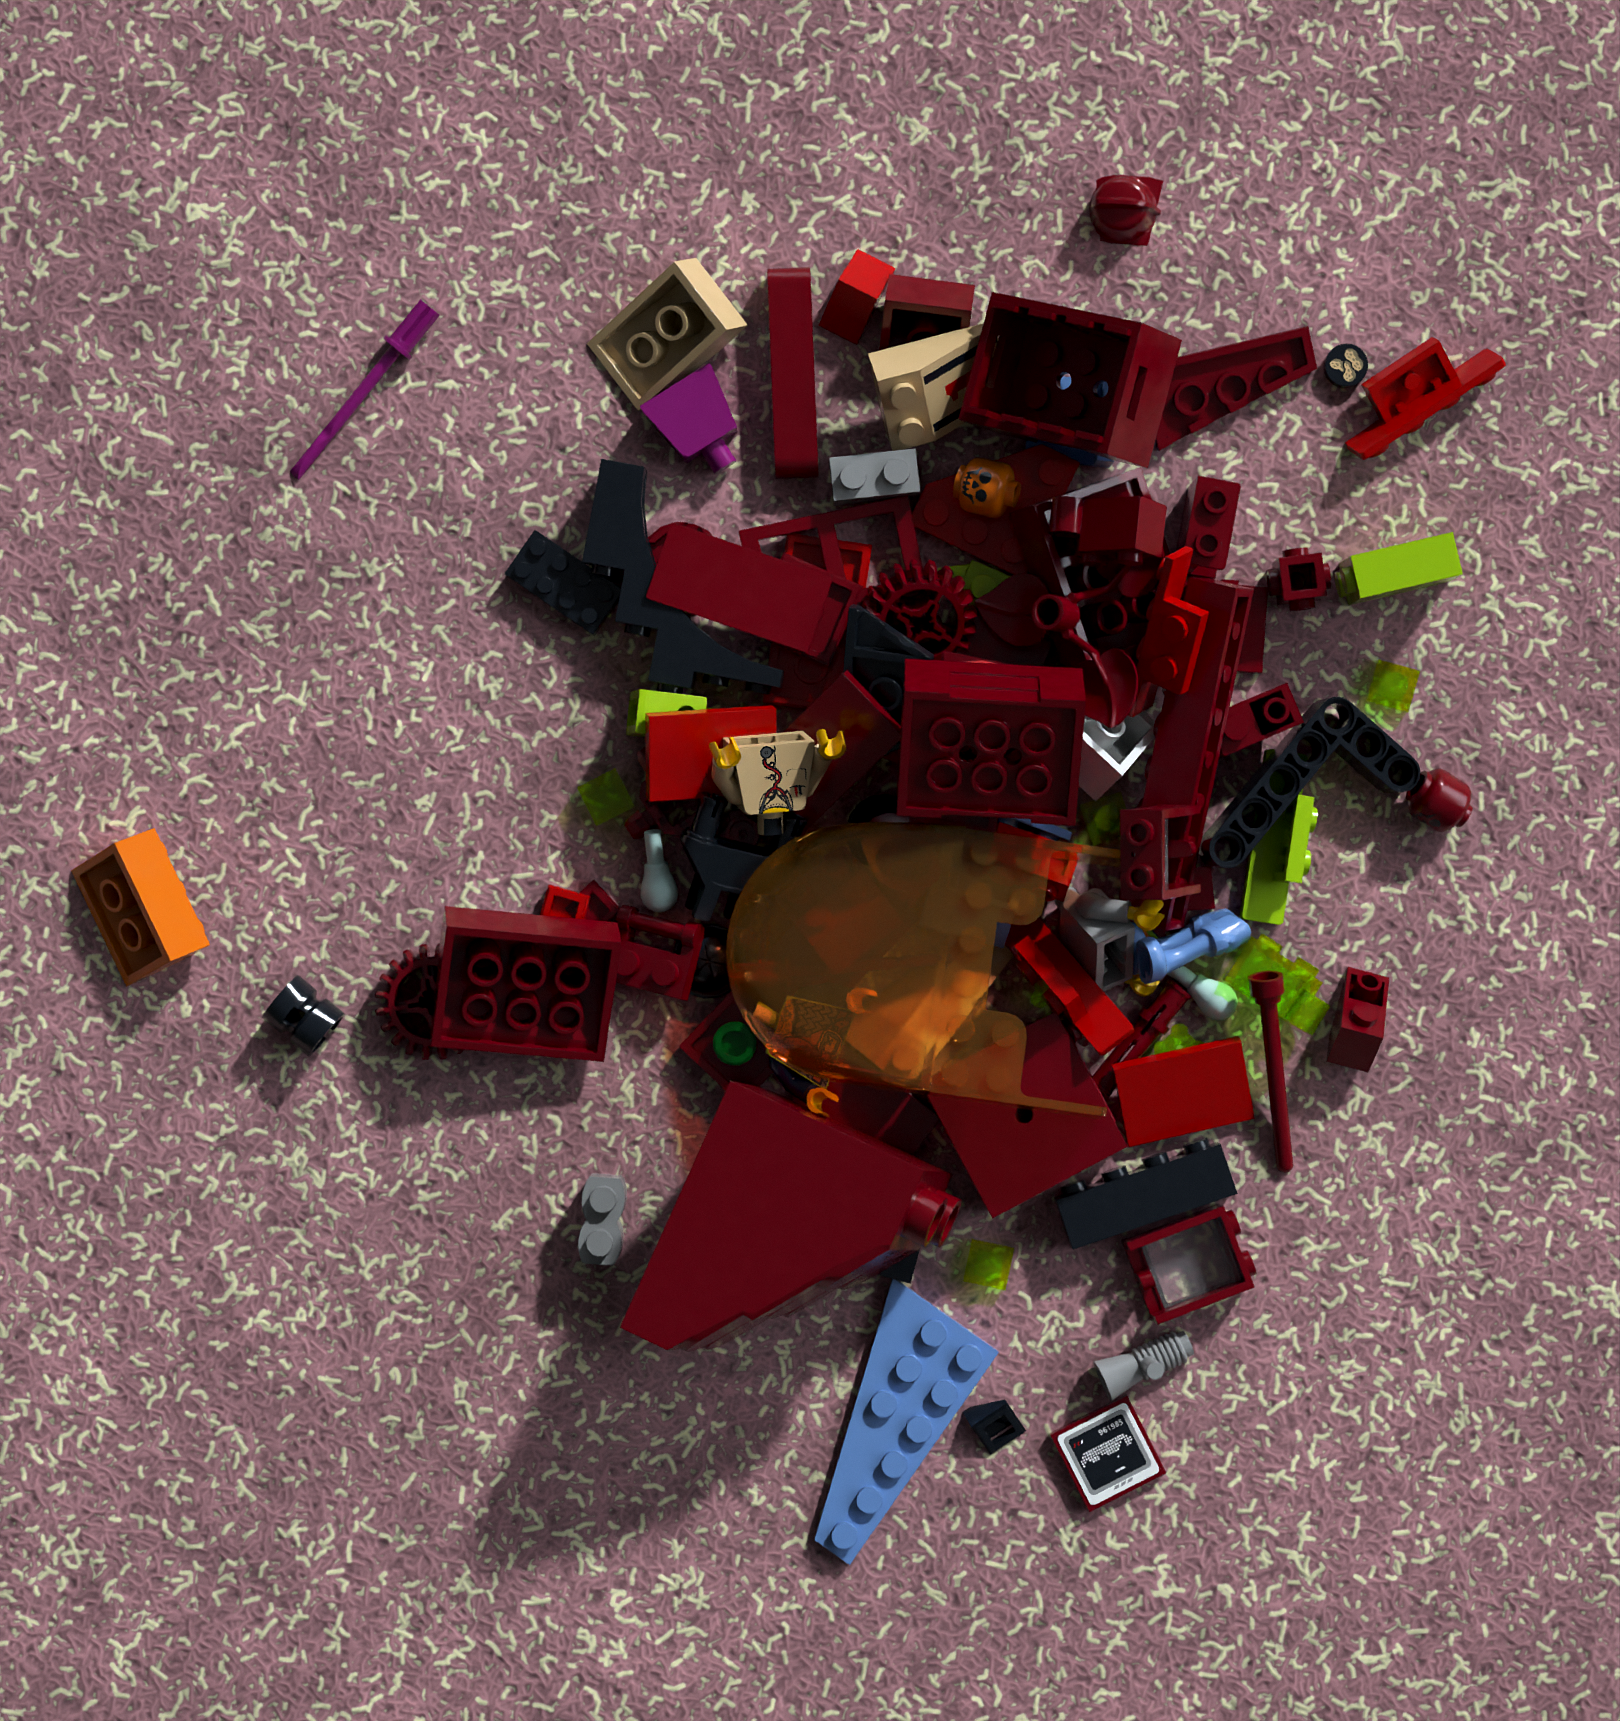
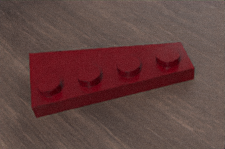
[1155,326,1317,451]

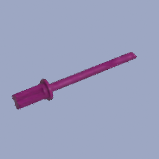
[290,299,440,480]

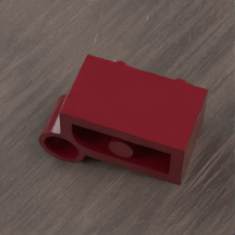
[1048,496,1167,568]

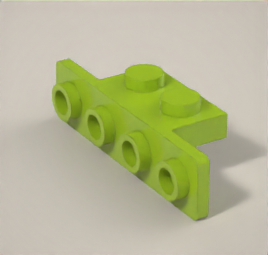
[1240,749,1318,925]

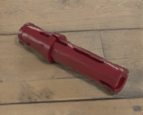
[1092,979,1192,1097]

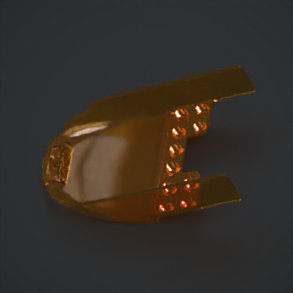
[726,822,1120,1119]

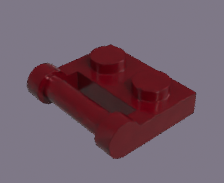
[616,905,704,1001]

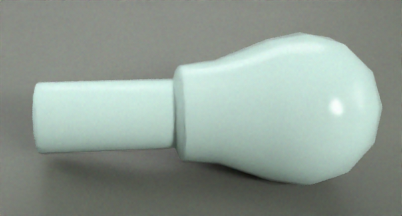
[640,829,679,912]
[1167,965,1238,1021]

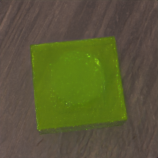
[1365,659,1420,713]
[577,768,635,826]
[1079,792,1126,846]
[963,1238,1014,1290]

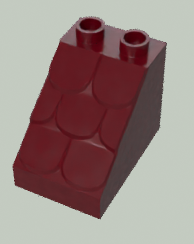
[620,1081,962,1352]

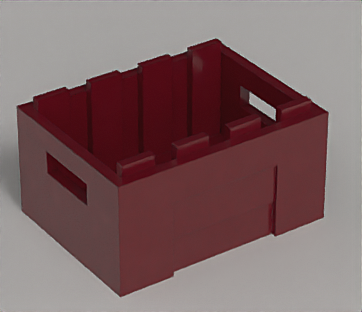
[958,292,1182,468]
[897,659,1086,826]

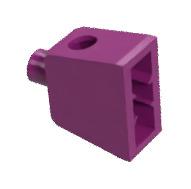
[640,363,738,474]

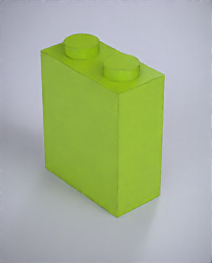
[1334,532,1463,606]

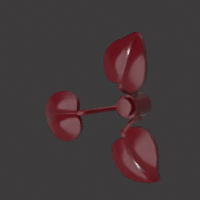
[975,547,1165,728]

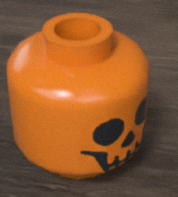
[953,457,1021,519]

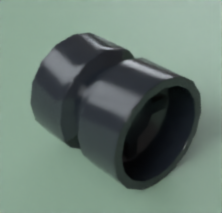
[262,975,345,1057]

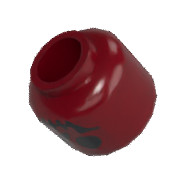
[1406,768,1473,833]

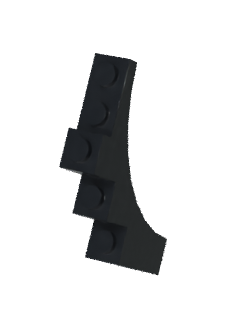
[582,459,784,695]

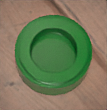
[713,1021,757,1065]

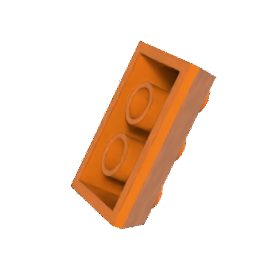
[71,828,210,987]

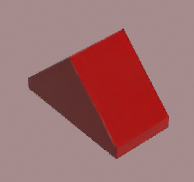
[819,249,896,345]

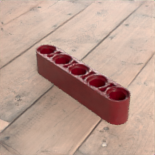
[767,267,819,479]

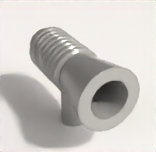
[1093,1331,1194,1401]

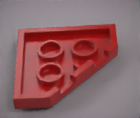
[912,444,1080,575]

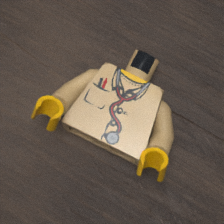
[709,729,846,836]

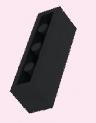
[1054,1137,1238,1250]

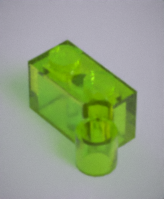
[1220,934,1331,1036]

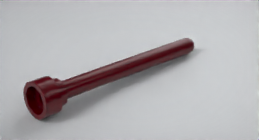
[1248,971,1293,1173]

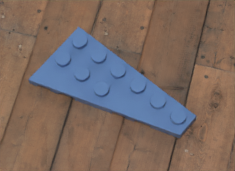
[814,1279,999,1565]

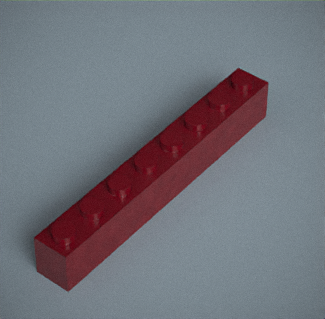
[1119,577,1254,931]

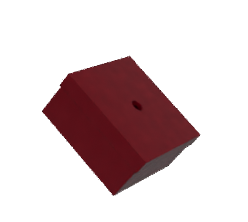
[920,1011,1128,1219]

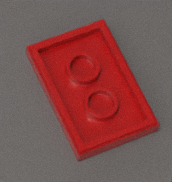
[645,705,776,802]
[1112,1036,1255,1147]

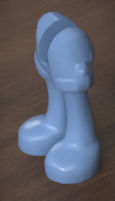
[1132,908,1251,984]

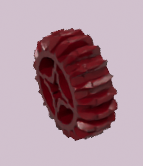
[861,558,977,661]
[375,944,464,1060]

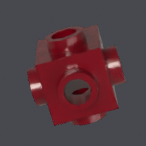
[1267,548,1331,611]

